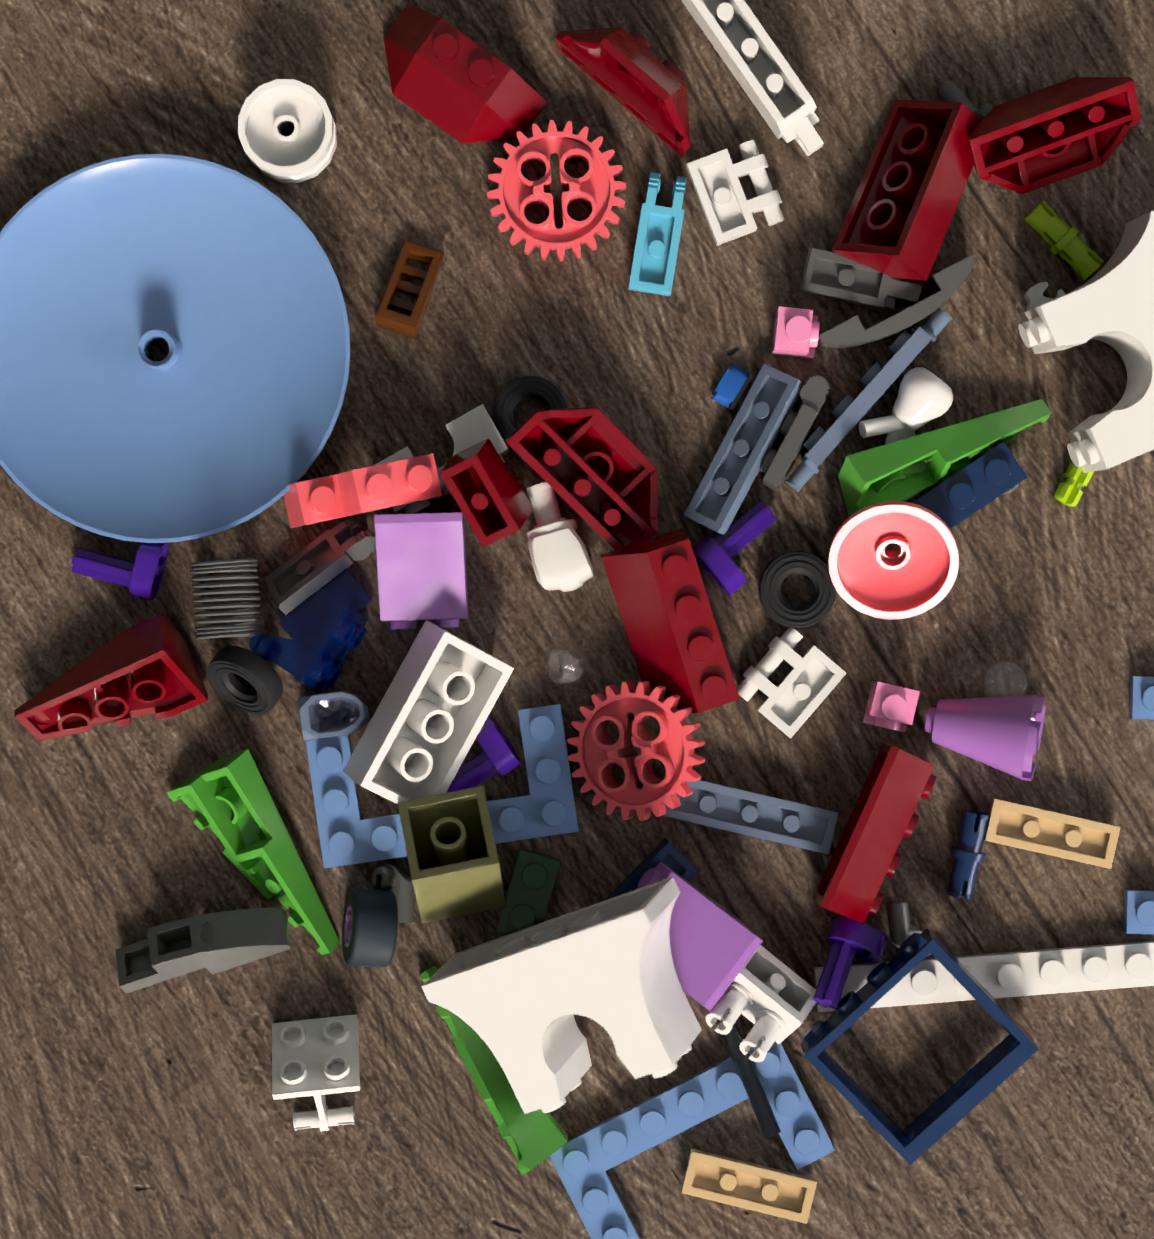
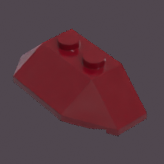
[383,3,547,145]
[555,27,690,159]
[968,77,1141,194]
[506,407,658,550]

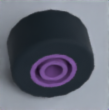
[342,888,398,967]

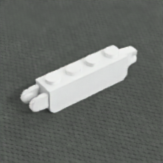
[681,0,824,157]

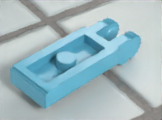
[628,172,686,296]

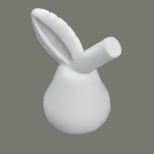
[859,367,953,444]

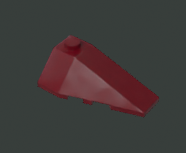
[14,613,208,741]

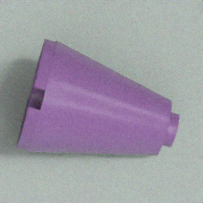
[925,695,1046,781]

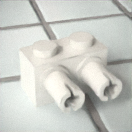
[705,945,817,1062]

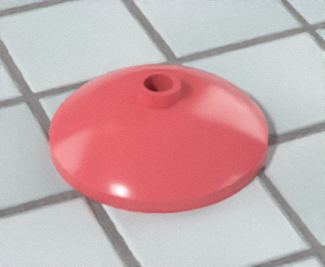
[828,501,959,619]

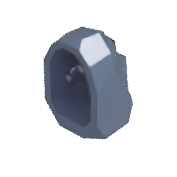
[298,691,370,741]

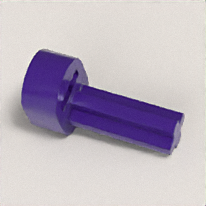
[693,500,777,596]
[71,542,169,600]
[446,714,522,793]
[813,917,889,1009]

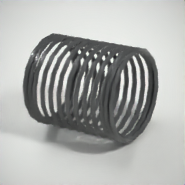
[189,558,264,640]

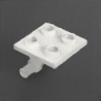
[272,1014,360,1131]

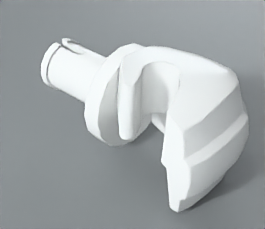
[526,482,593,592]

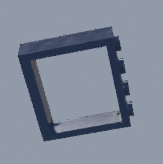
[801,928,1039,1165]

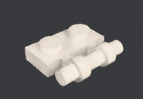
[686,140,785,246]
[737,627,847,738]

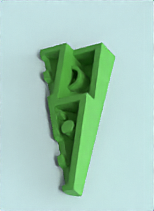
[838,399,1052,517]
[166,749,340,955]
[419,965,568,1175]

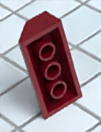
[832,99,981,281]
[601,528,740,713]
[813,743,936,924]

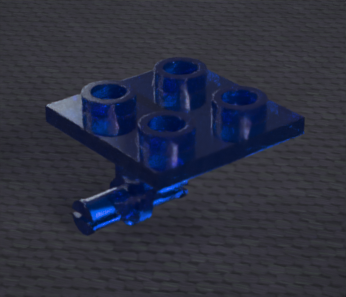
[249,604,368,691]

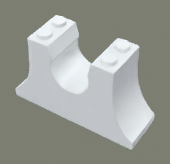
[1018,210,1154,473]
[421,877,702,1114]

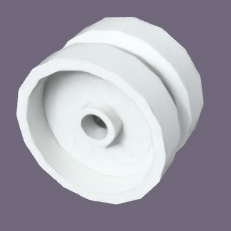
[238,79,337,183]

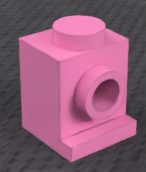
[771,306,820,359]
[863,681,920,732]

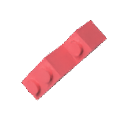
[284,453,443,528]

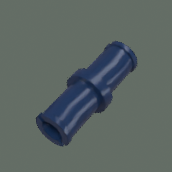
[946,809,990,900]

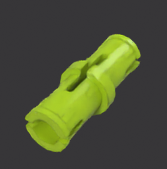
[1024,200,1104,280]

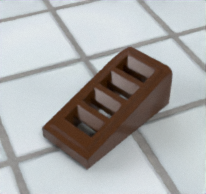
[375,239,445,339]

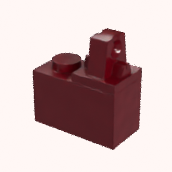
[440,438,533,547]

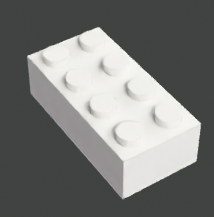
[342,620,514,804]

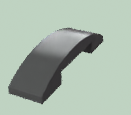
[818,255,976,348]

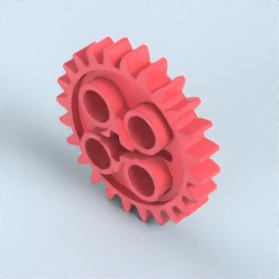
[487,120,626,262]
[567,680,705,821]

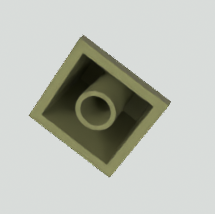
[398,786,506,924]

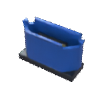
[710,362,754,411]

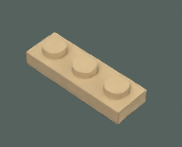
[984,798,1121,869]
[681,1148,817,1224]

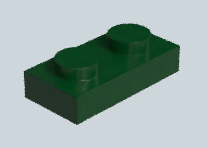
[496,848,561,935]

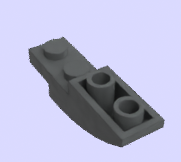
[115,908,292,994]

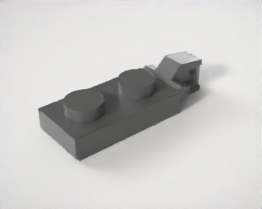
[799,247,922,310]

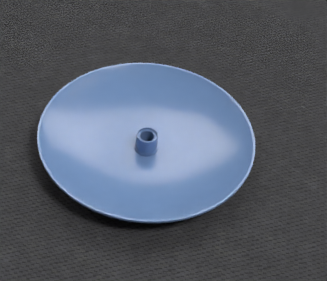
[0,154,351,543]

